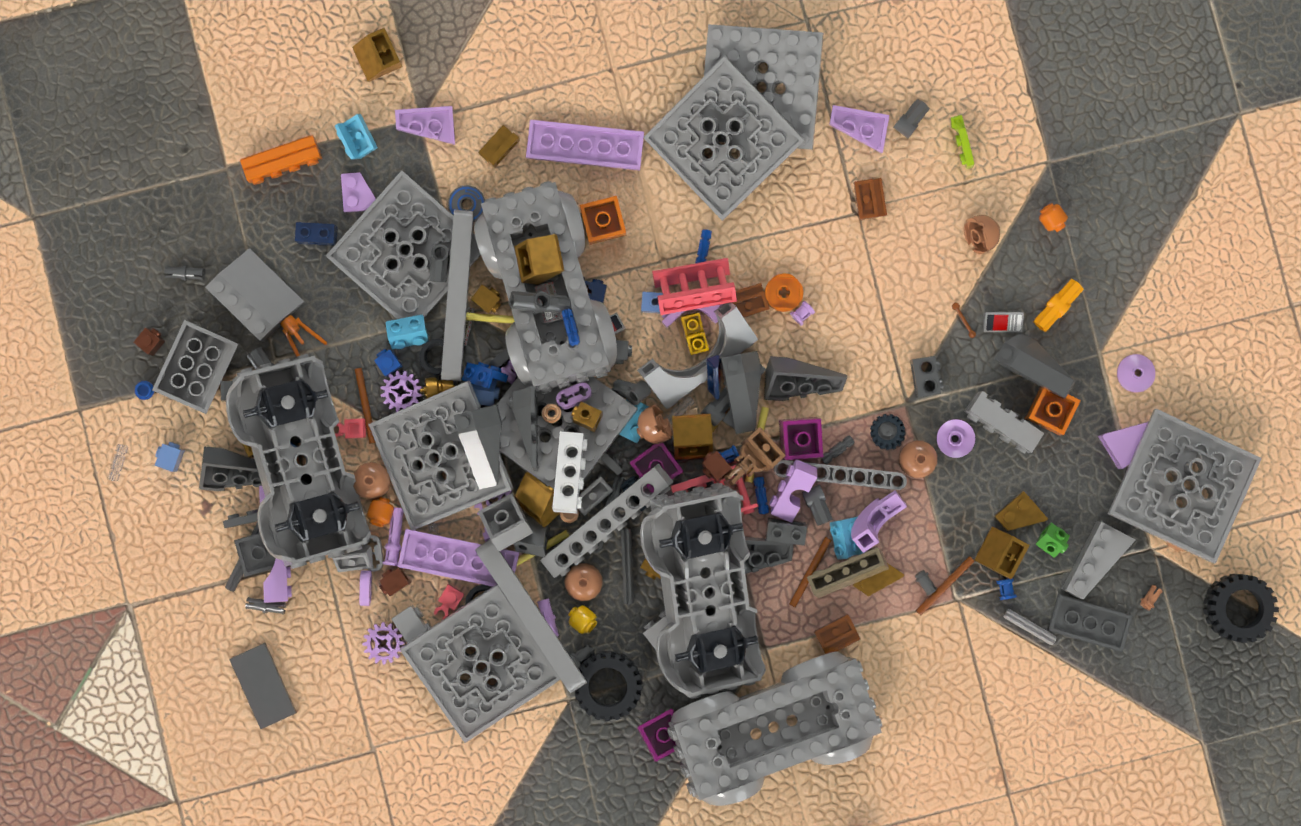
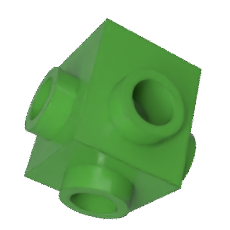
[1036,522,1070,558]

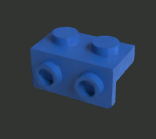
[462,362,508,389]

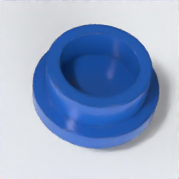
[135,381,154,400]

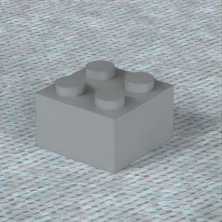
[478,493,533,551]

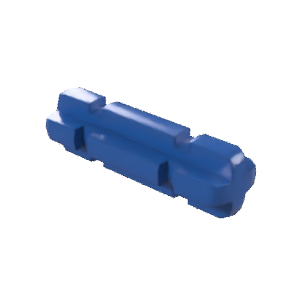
[695,229,712,264]
[562,309,580,346]
[754,477,769,515]

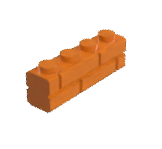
[240,135,322,185]

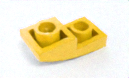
[680,312,709,355]

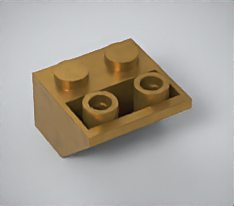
[352,27,403,82]
[514,234,564,285]
[672,414,713,460]
[515,471,561,528]
[974,527,1030,579]

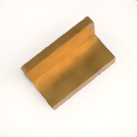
[478,125,520,168]

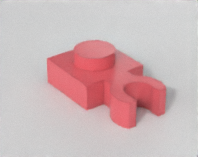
[335,418,366,439]
[434,584,465,619]

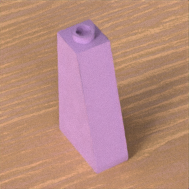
[1098,421,1149,469]

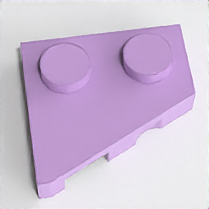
[341,172,376,213]

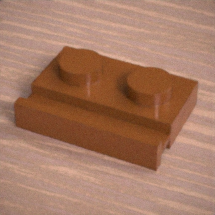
[853,178,887,220]
[732,283,770,318]
[814,614,861,654]

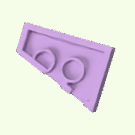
[829,105,889,154]
[395,106,455,145]

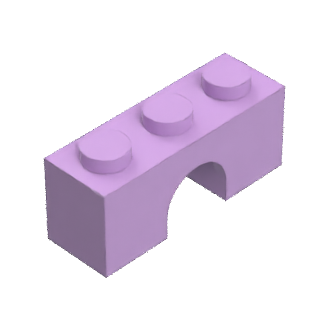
[769,459,817,523]

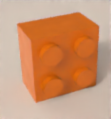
[579,196,627,245]
[1025,386,1081,436]

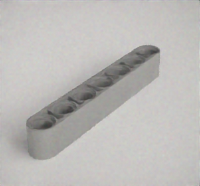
[773,460,907,490]

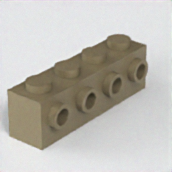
[807,547,889,598]

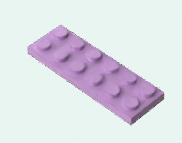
[526,120,644,171]
[398,529,519,586]

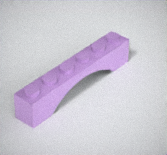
[259,486,292,603]

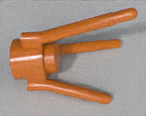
[280,315,327,357]

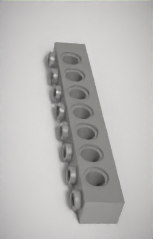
[540,464,673,578]

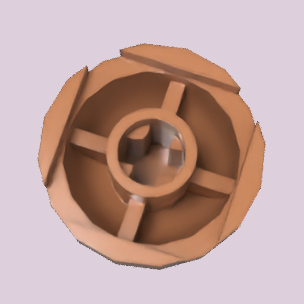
[963,215,1000,254]
[637,404,673,444]
[899,440,937,478]
[353,462,391,500]
[565,563,603,601]

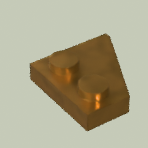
[994,491,1048,531]
[852,563,904,597]

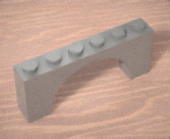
[637,303,758,409]

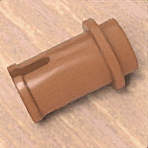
[1140,585,1163,611]

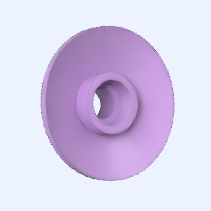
[1117,354,1155,392]
[937,419,975,458]

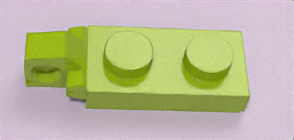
[951,115,974,169]

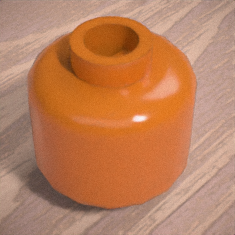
[1039,203,1068,232]
[366,497,394,527]

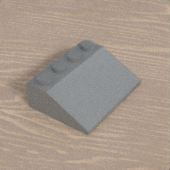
[205,248,304,342]
[152,320,238,414]

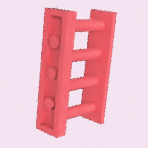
[652,258,737,315]
[671,465,758,515]

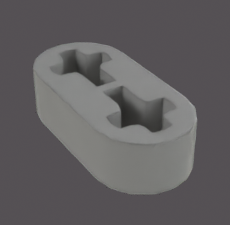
[363,535,384,572]

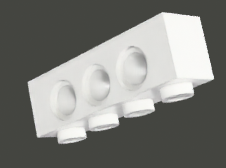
[552,431,588,514]

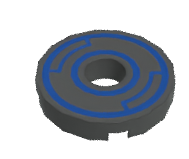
[448,185,485,222]

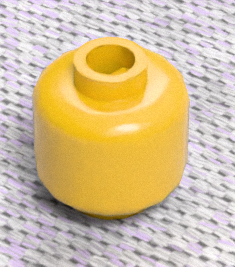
[568,605,597,634]

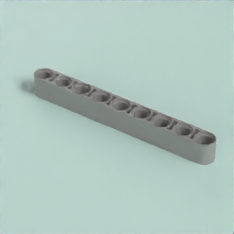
[441,210,474,381]
[475,539,587,693]

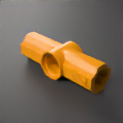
[1033,279,1084,332]

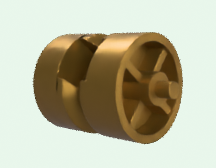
[420,377,455,399]

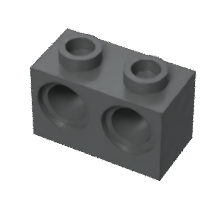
[910,356,943,398]
[766,518,807,546]

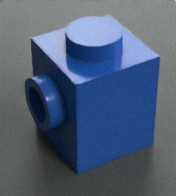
[374,349,403,377]

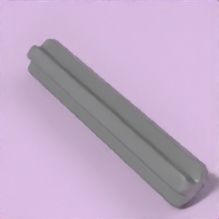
[1003,609,1057,645]

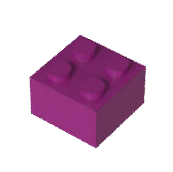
[779,417,823,460]
[630,443,683,492]
[637,709,676,762]

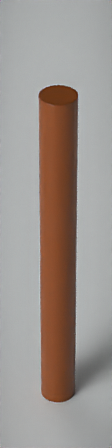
[354,368,376,444]
[789,537,832,608]
[915,556,975,616]

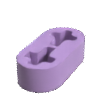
[556,383,592,409]
[359,570,372,606]

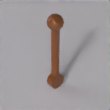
[952,302,976,338]

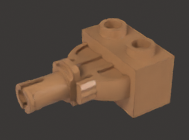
[724,427,786,486]

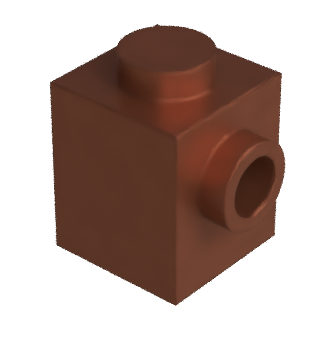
[133,327,165,356]
[702,451,732,483]
[379,567,411,596]

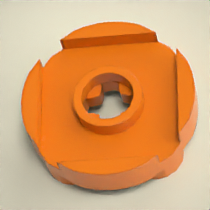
[765,273,803,312]

